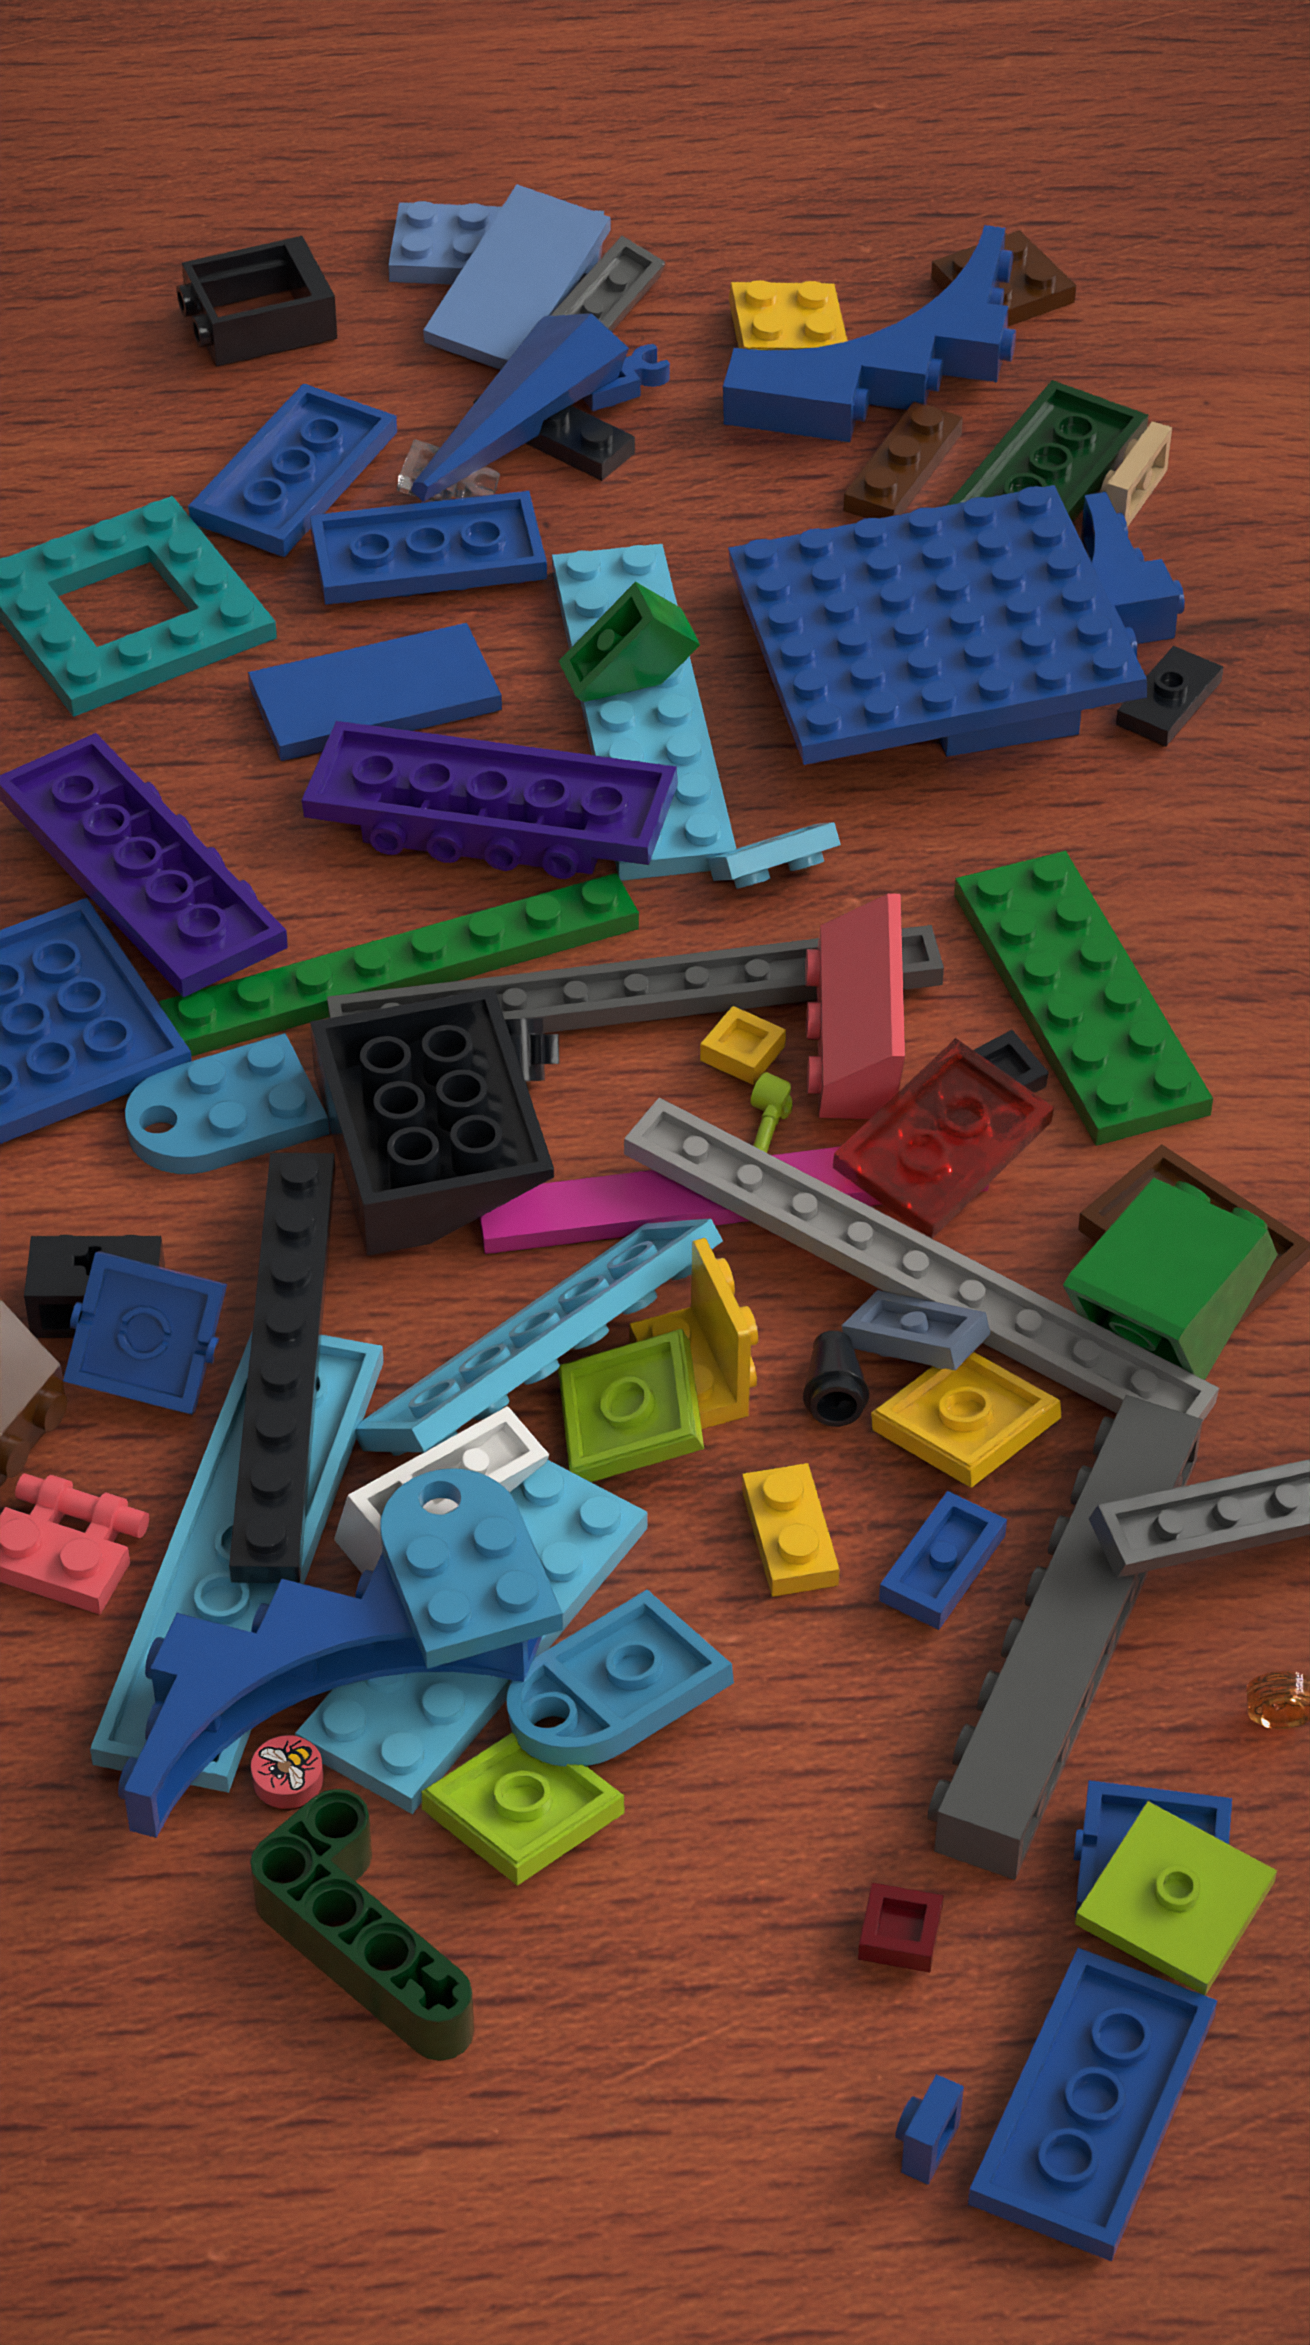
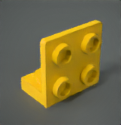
[629,1238,758,1429]

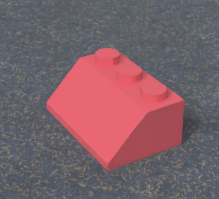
[805,893,905,1120]

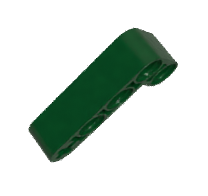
[250,1789,474,2061]

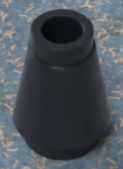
[803,1331,870,1427]

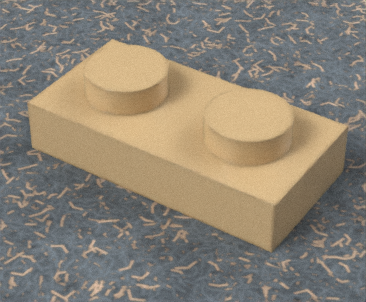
[1100,421,1172,527]

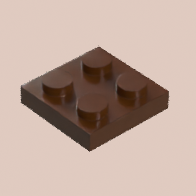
[931,230,1077,327]

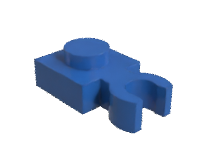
[582,344,670,411]

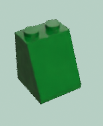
[1063,1177,1278,1380]

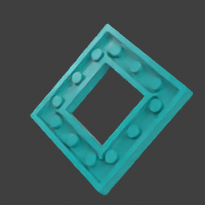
[0,496,277,717]

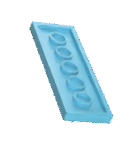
[356,1219,723,1456]
[296,1460,647,1814]

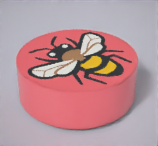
[251,1735,324,1809]

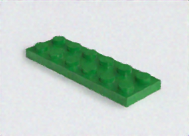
[954,851,1213,1146]

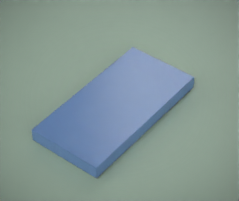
[423,184,611,370]

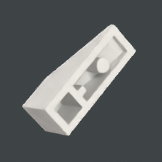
[334,1406,549,1574]

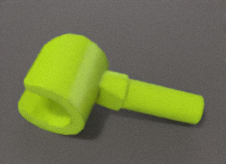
[751,1072,793,1153]

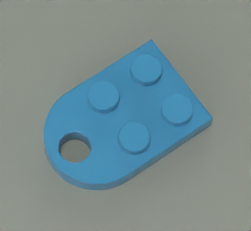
[125,1033,329,1174]
[380,1469,563,1669]
[507,1590,734,1767]

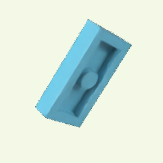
[707,822,841,888]

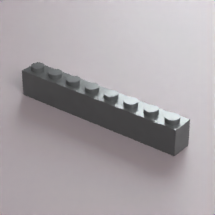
[927,1395,1203,1880]

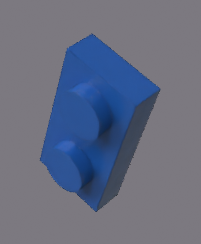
[879,1491,1007,1630]

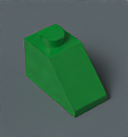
[558,582,701,702]

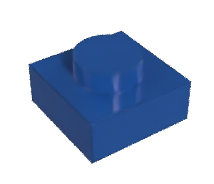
[895,2074,964,2185]

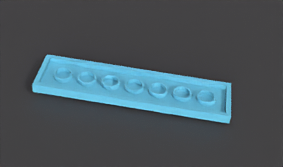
[552,544,737,881]
[90,1332,384,1793]

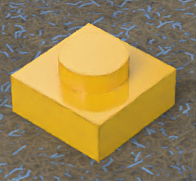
[700,1006,786,1085]

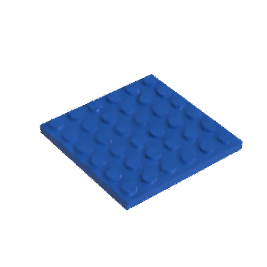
[728,485,1147,765]

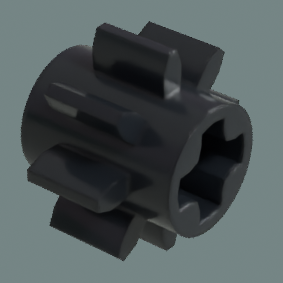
[505,1018,560,1081]

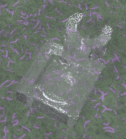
[396,439,500,502]

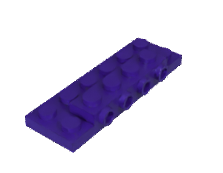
[302,721,678,879]
[0,733,288,998]

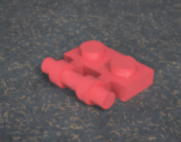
[0,1473,149,1615]

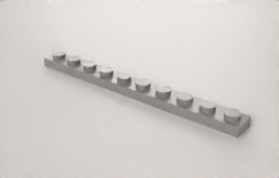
[624,1097,1219,1421]

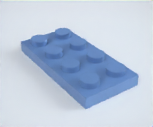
[388,201,604,286]

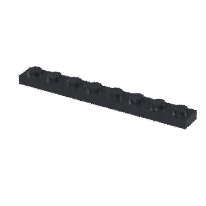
[229,1153,336,1583]

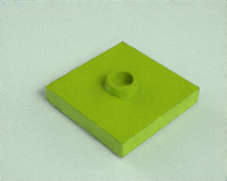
[558,1329,704,1482]
[421,1733,624,1886]
[1075,1801,1277,1995]

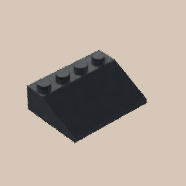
[310,988,554,1256]

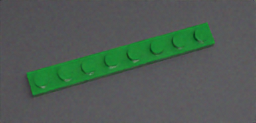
[159,873,639,1056]

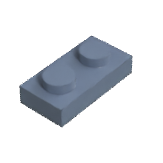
[842,1290,991,1370]

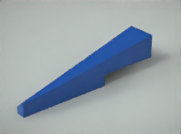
[411,313,629,502]

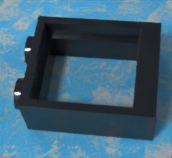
[176,236,338,367]

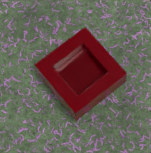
[858,1882,944,1973]

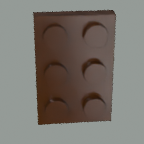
[1078,1144,1310,1325]

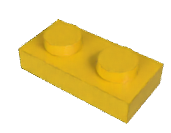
[742,1463,840,1597]

